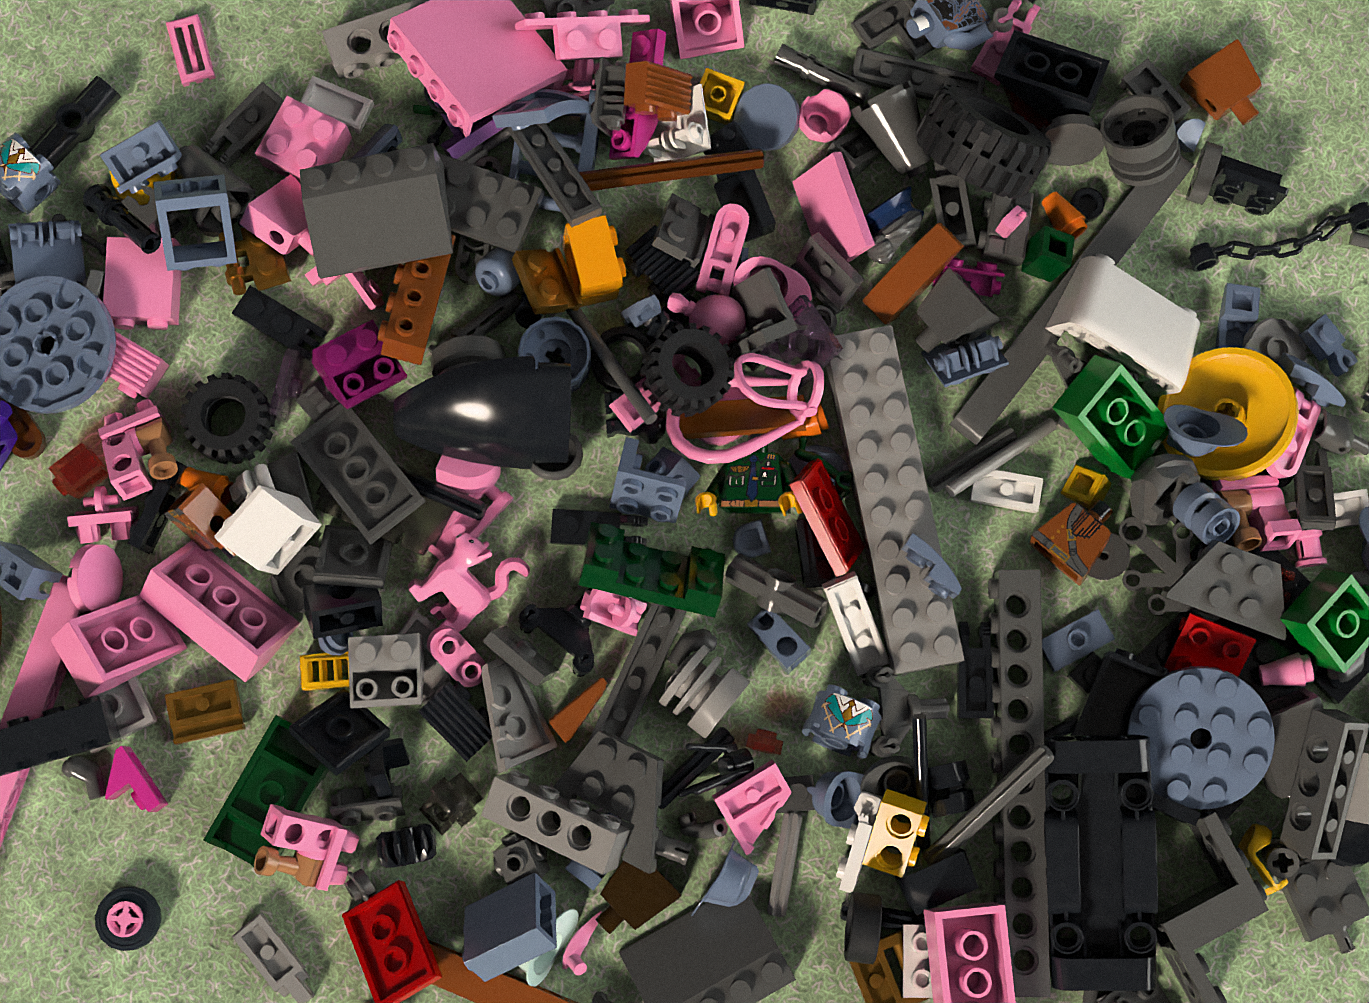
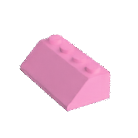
[139,540,300,682]

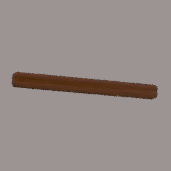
[579,148,765,191]

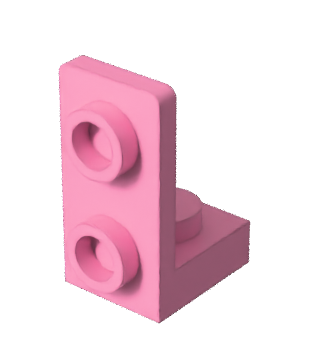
[305,266,385,310]

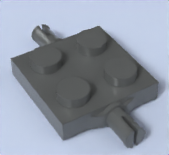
[1277,852,1369,954]

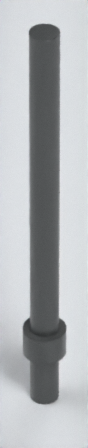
[565,308,657,424]

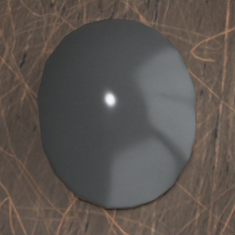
[860,755,915,801]

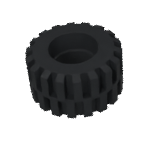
[640,323,734,417]
[180,373,275,464]

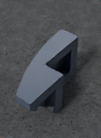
[620,293,661,328]

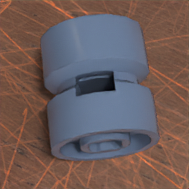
[1173,482,1240,545]

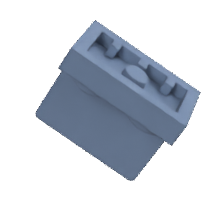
[609,437,687,523]

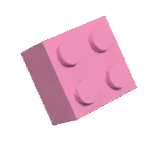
[255,96,352,184]

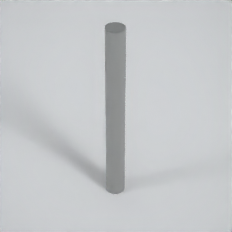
[945,418,1057,497]

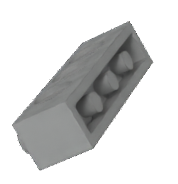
[322,0,429,79]
[481,771,631,874]

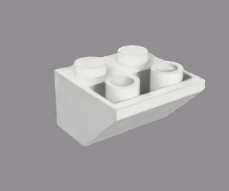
[214,485,322,575]

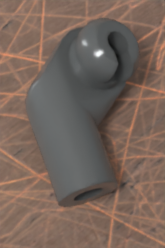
[62,756,106,800]

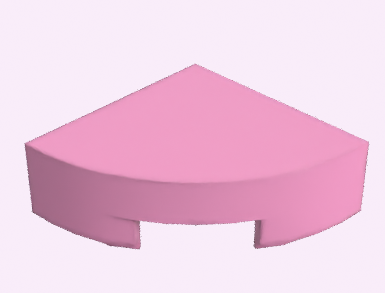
[996,205,1027,238]

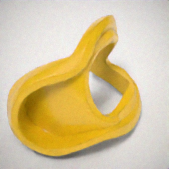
[1237,824,1288,895]

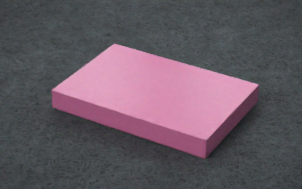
[792,152,875,263]

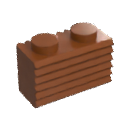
[624,61,693,121]

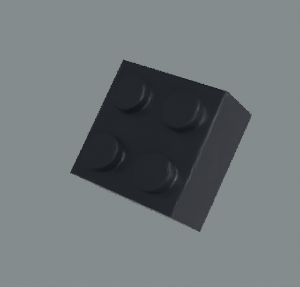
[703,121,752,181]

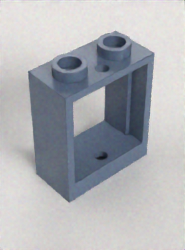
[153,174,237,271]

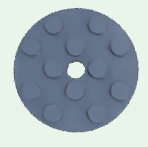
[0,276,116,414]
[1127,666,1275,809]

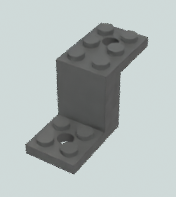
[1155,812,1269,1003]

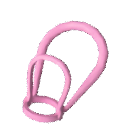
[666,353,824,464]

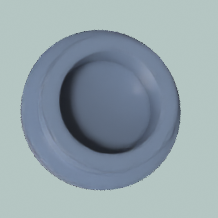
[318,632,353,655]

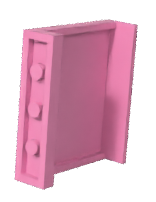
[387,0,568,137]

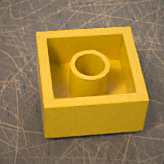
[700,68,745,125]

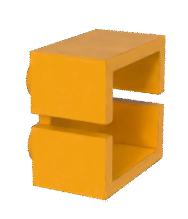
[562,215,626,307]

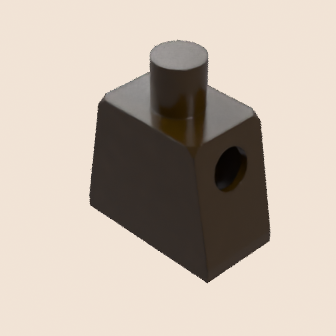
[595,861,682,934]

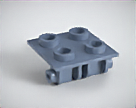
[8,220,86,285]
[921,332,1009,387]

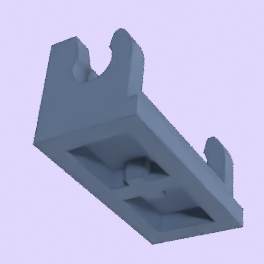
[0,541,63,600]

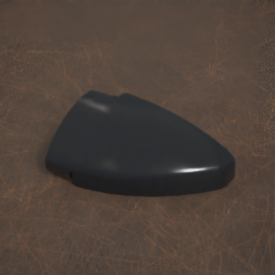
[393,356,571,469]

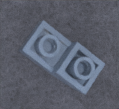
[1277,352,1346,407]
[901,533,962,599]

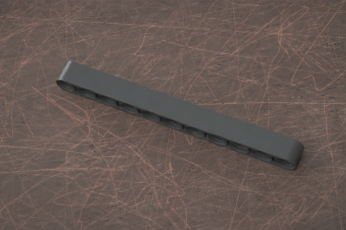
[949,155,1194,445]

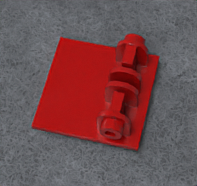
[1164,613,1256,677]

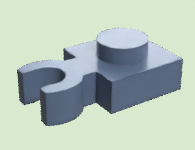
[1299,314,1358,377]

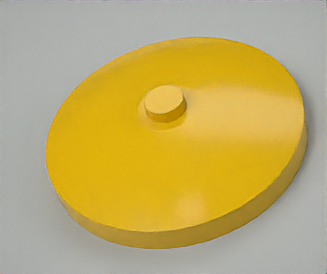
[1157,347,1299,481]

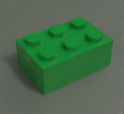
[1052,355,1169,480]

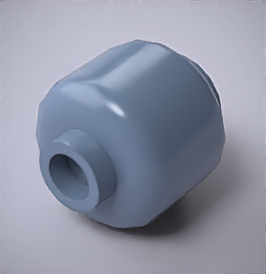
[475,247,521,297]

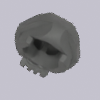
[1130,454,1200,526]

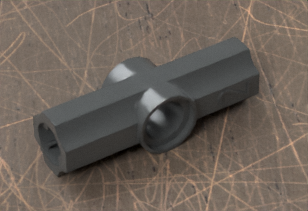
[725,553,829,628]

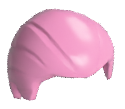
[667,293,746,346]

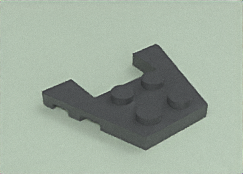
[553,730,664,874]

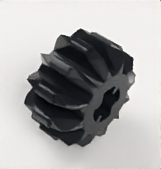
[376,823,437,868]

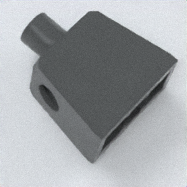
[915,268,1001,353]

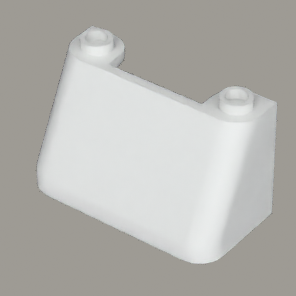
[1045,254,1200,397]

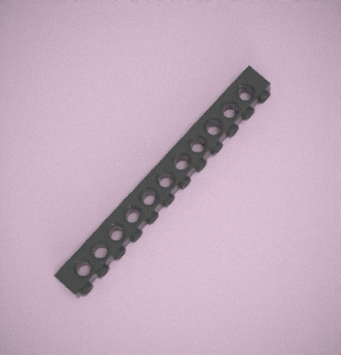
[988,570,1050,997]

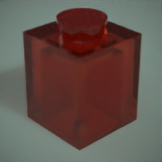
[49,442,109,499]

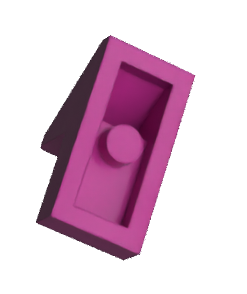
[105,746,168,812]

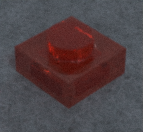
[745,728,784,756]

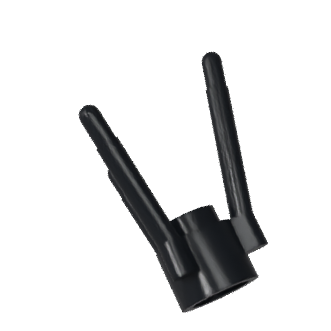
[678,742,754,797]

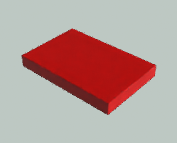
[789,458,865,577]
[342,880,443,1003]

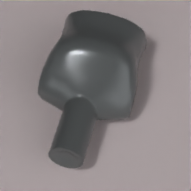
[1311,408,1369,455]

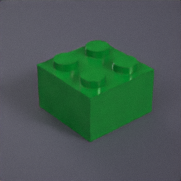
[1280,569,1369,673]

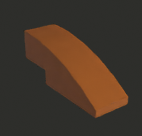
[862,223,964,324]

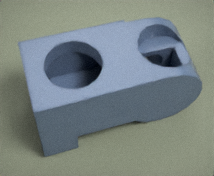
[746,609,811,674]

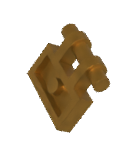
[218,227,291,295]

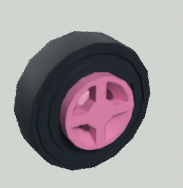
[95,886,161,951]

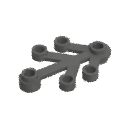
[1119,517,1221,622]

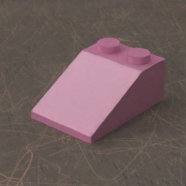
[50,594,187,699]

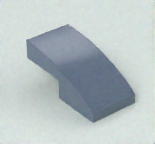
[1215,283,1260,349]

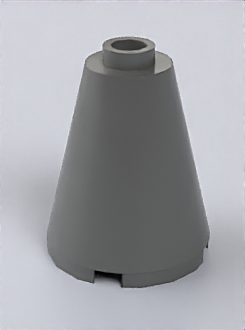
[851,80,931,179]
[174,145,257,237]

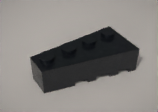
[0,696,121,776]

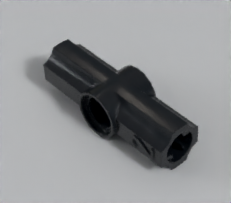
[29,76,121,170]

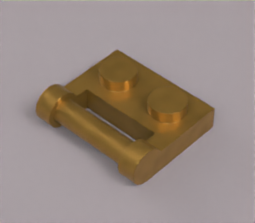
[849,930,929,1003]

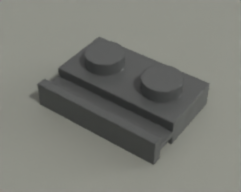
[652,193,715,268]
[790,232,864,315]

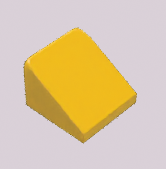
[1061,464,1111,509]

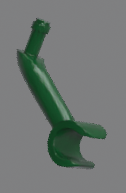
[794,436,853,497]

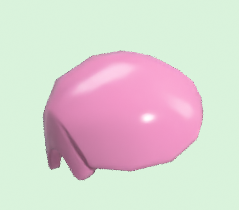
[798,89,852,143]

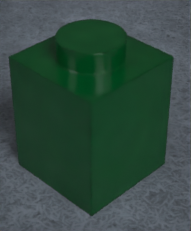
[1021,226,1075,282]

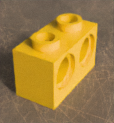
[862,789,930,878]

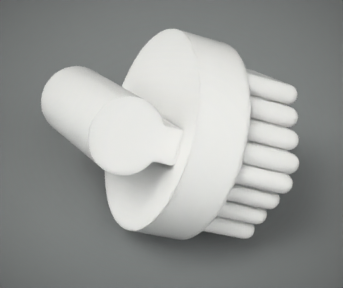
[229,464,275,507]

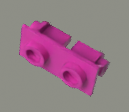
[932,258,1005,297]

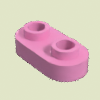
[427,626,486,687]

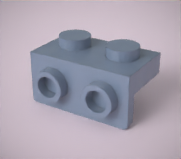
[100,120,182,194]

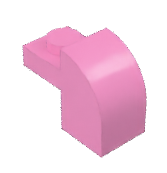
[436,455,501,494]

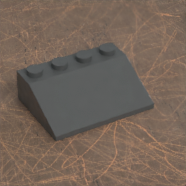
[300,143,453,279]
[619,895,796,1003]

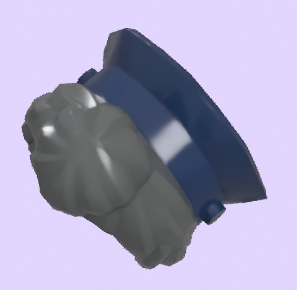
[865,186,924,264]

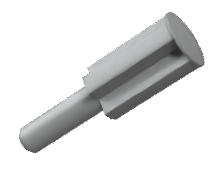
[457,127,511,165]

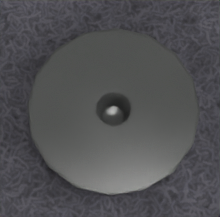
[1088,533,1130,580]

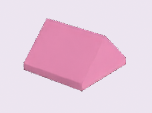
[670,0,744,59]

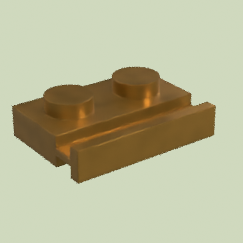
[512,248,583,314]
[165,679,246,745]

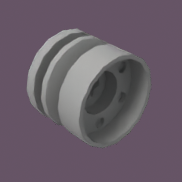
[659,645,750,739]

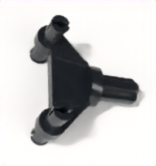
[518,588,594,677]

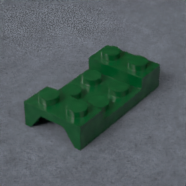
[578,522,725,618]
[203,715,329,867]

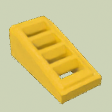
[300,652,349,691]

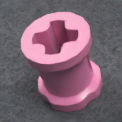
[1295,529,1327,568]

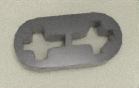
[1186,141,1223,205]

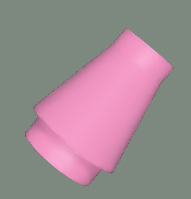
[1258,652,1314,687]

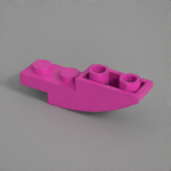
[609,28,666,160]

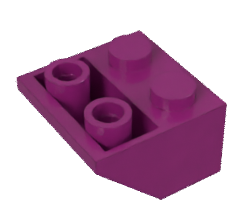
[312,319,408,410]

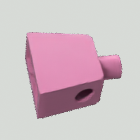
[239,174,314,257]

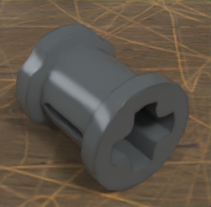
[1262,837,1299,878]

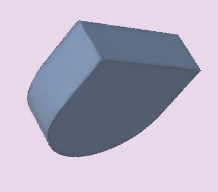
[733,519,771,558]

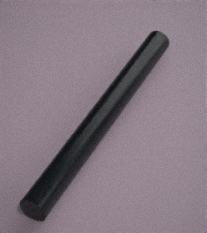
[912,714,931,849]

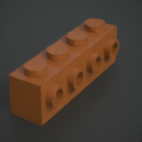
[377,235,456,365]

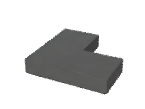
[850,0,935,61]

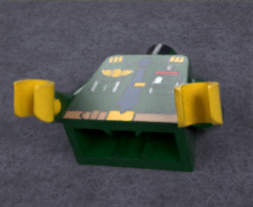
[695,434,803,516]

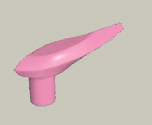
[562,911,602,975]

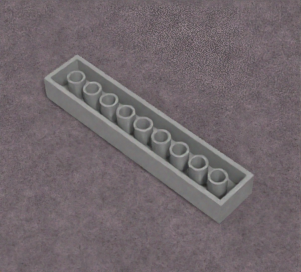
[823,325,964,676]

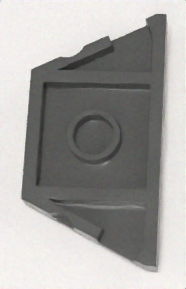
[1160,540,1287,640]

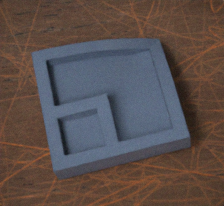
[492,89,593,131]

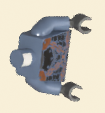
[906,0,1013,51]

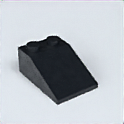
[994,30,1110,123]

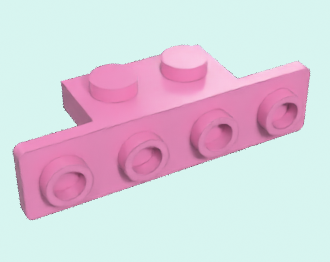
[515,9,650,61]

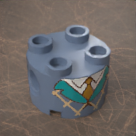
[0,132,61,215]
[802,684,882,759]

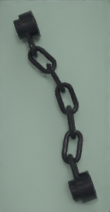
[1189,202,1369,272]

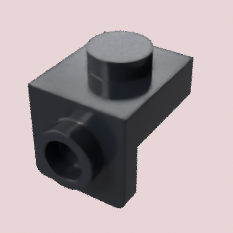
[364,738,410,799]

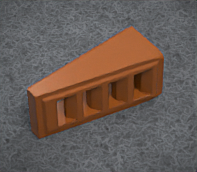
[549,678,608,744]

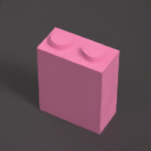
[103,237,182,330]

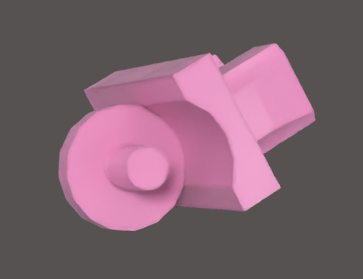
[67,486,139,544]
[580,588,647,636]

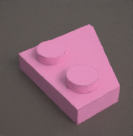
[712,760,792,856]

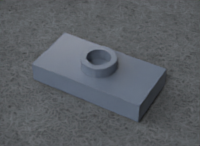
[1042,609,1115,672]

